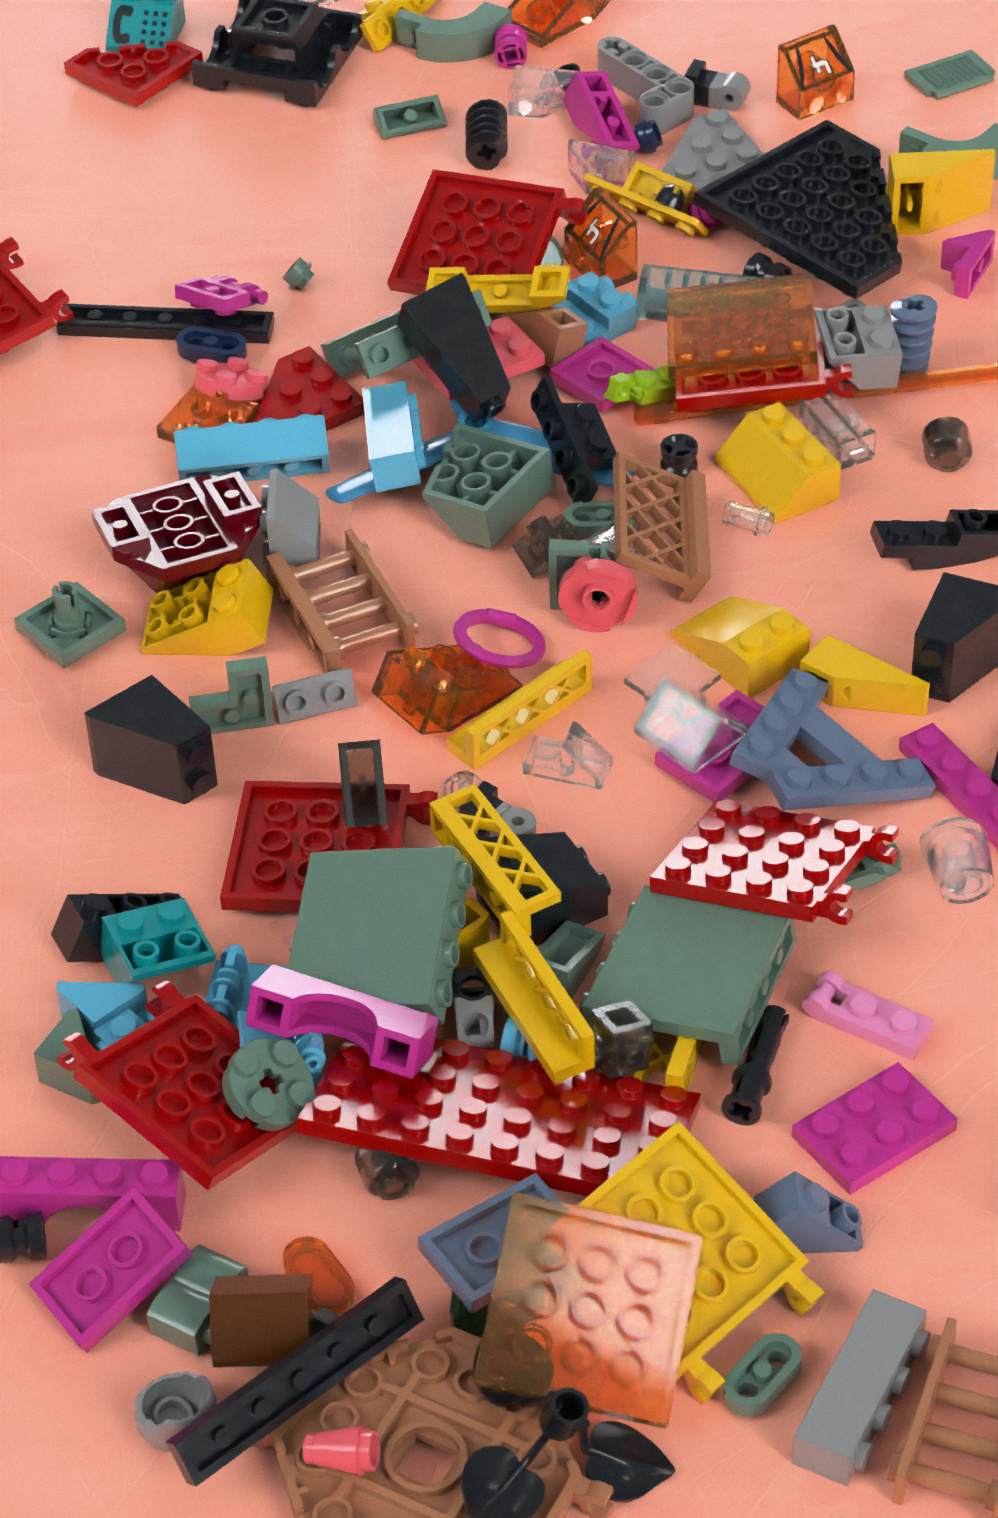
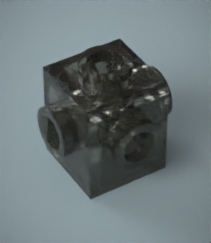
[511,513,579,578]
[589,1000,653,1079]

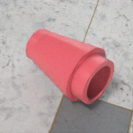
[303,1425,380,1476]

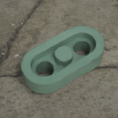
[564,500,640,539]
[723,1333,802,1417]

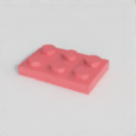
[413,316,545,400]

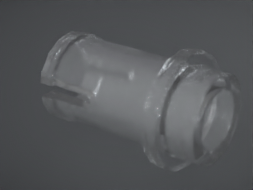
[722,500,774,537]

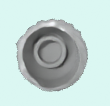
[134,1371,217,1452]

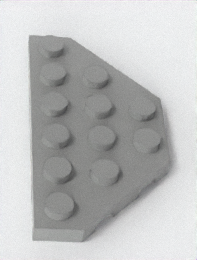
[662,109,763,225]

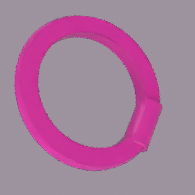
[453,608,546,668]

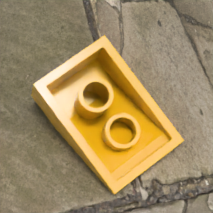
[670,596,810,698]

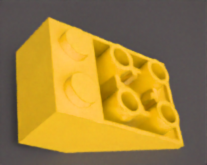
[887,149,995,236]
[140,558,274,656]

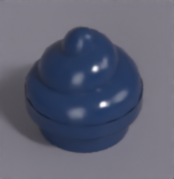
[633,120,663,154]

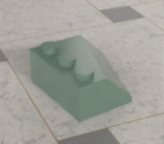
[422,422,555,549]

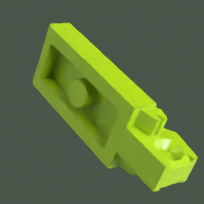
[604,366,676,405]

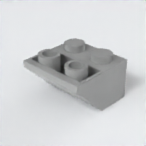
[814,306,903,390]
[260,469,321,578]

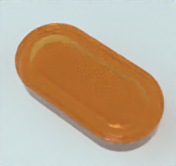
[283,1236,355,1315]

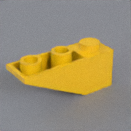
[800,634,930,716]

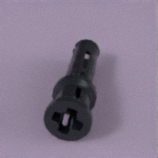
[721,1005,790,1126]

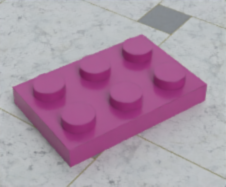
[655,690,798,803]
[792,1062,958,1195]
[29,1186,194,1353]

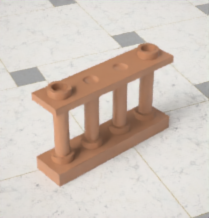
[265,528,419,673]
[887,1317,998,1518]

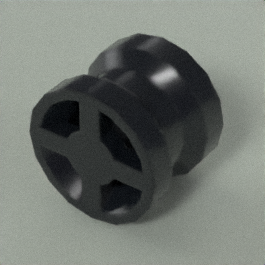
[660,433,698,478]

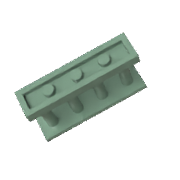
[320,290,492,379]

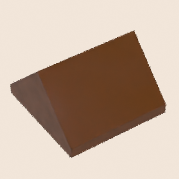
[209,1273,313,1368]

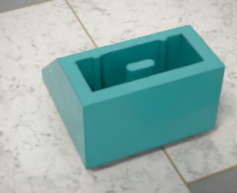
[101,897,216,983]

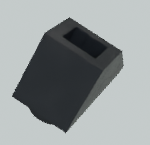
[51,892,181,962]

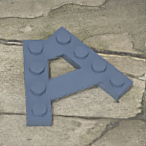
[729,667,936,811]

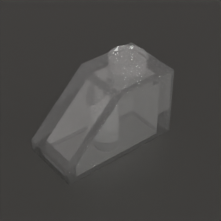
[507,65,579,119]

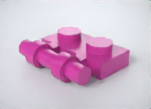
[175,275,268,316]

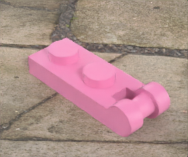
[802,970,934,1060]

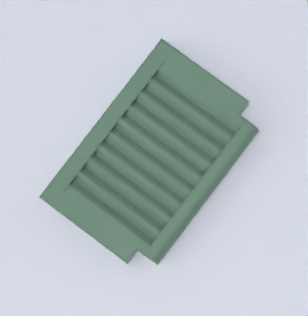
[904,49,995,100]

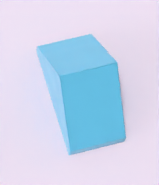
[56,981,148,1046]

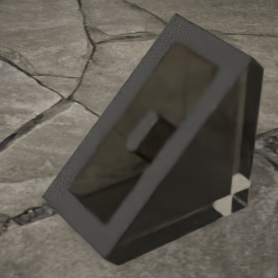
[338,739,388,828]

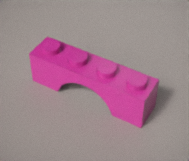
[245,964,439,1079]
[0,1156,186,1231]

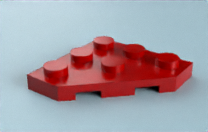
[64,41,203,108]
[254,346,365,431]

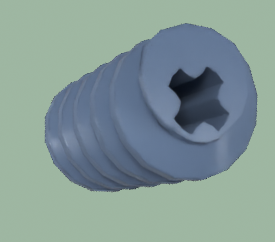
[890,294,938,377]

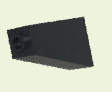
[396,273,511,423]

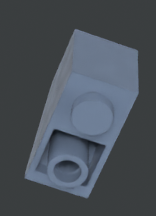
[754,1171,863,1253]

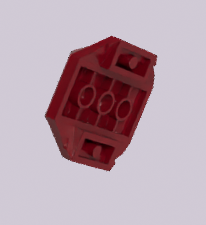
[91,471,262,593]

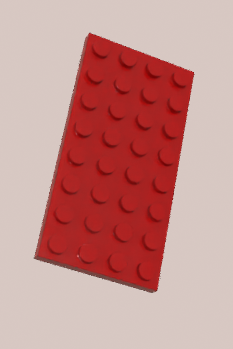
[297,1038,701,1196]

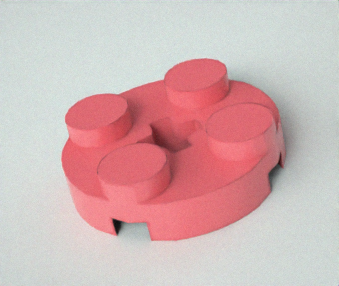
[194,357,268,401]
[558,556,638,633]

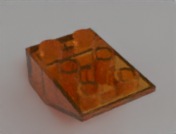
[371,644,523,735]

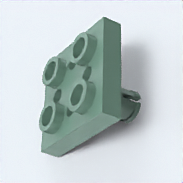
[14,581,126,668]

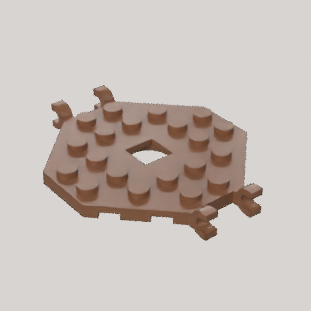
[253,1327,614,1518]

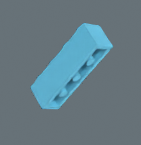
[362,380,427,492]
[174,414,330,482]

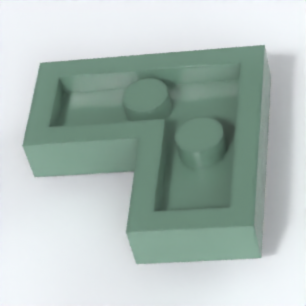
[189,656,274,734]

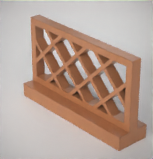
[613,451,711,603]

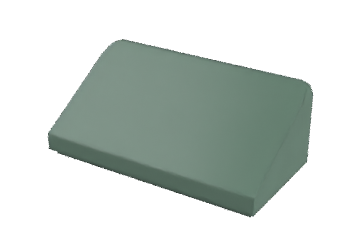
[372,94,447,140]

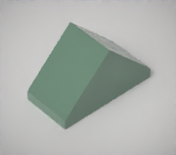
[33,1008,100,1104]

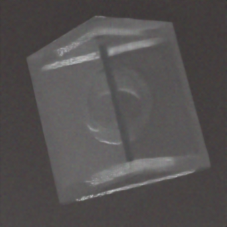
[634,677,751,774]

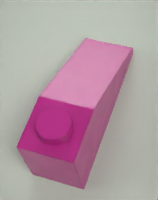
[563,71,640,152]

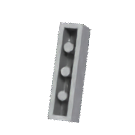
[792,1289,931,1487]

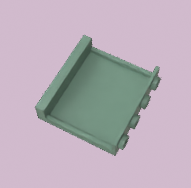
[287,846,473,1024]
[580,885,797,1066]

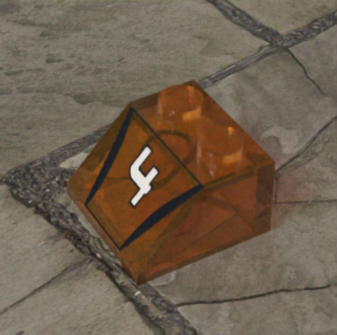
[776,24,855,121]
[562,186,638,288]

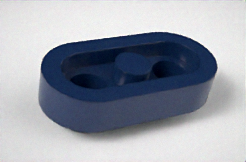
[176,326,247,363]

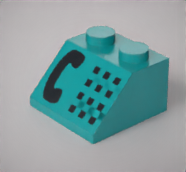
[105,0,186,52]

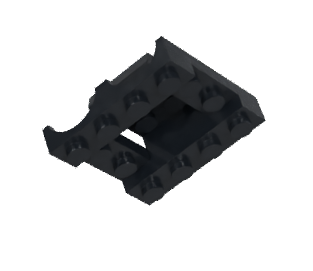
[191,0,363,107]

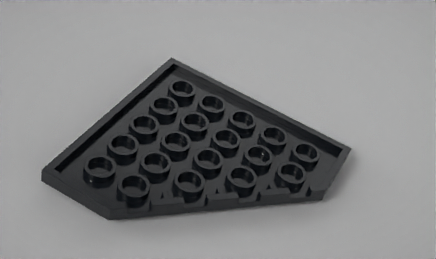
[692,119,902,300]

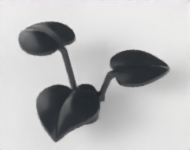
[461,1316,675,1518]

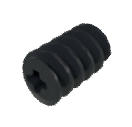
[465,99,508,170]

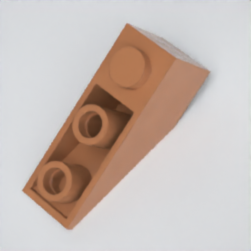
[489,307,588,368]

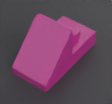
[941,230,995,299]

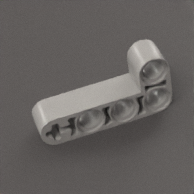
[597,36,694,134]

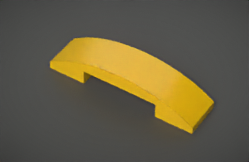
[426,265,571,313]

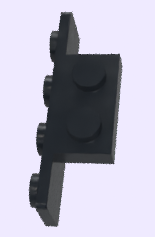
[530,376,617,503]

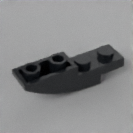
[869,509,998,570]

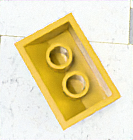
[715,402,841,525]

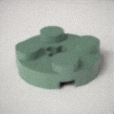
[222,1039,315,1131]

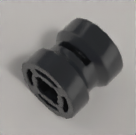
[742,252,792,299]
[0,1210,47,1263]

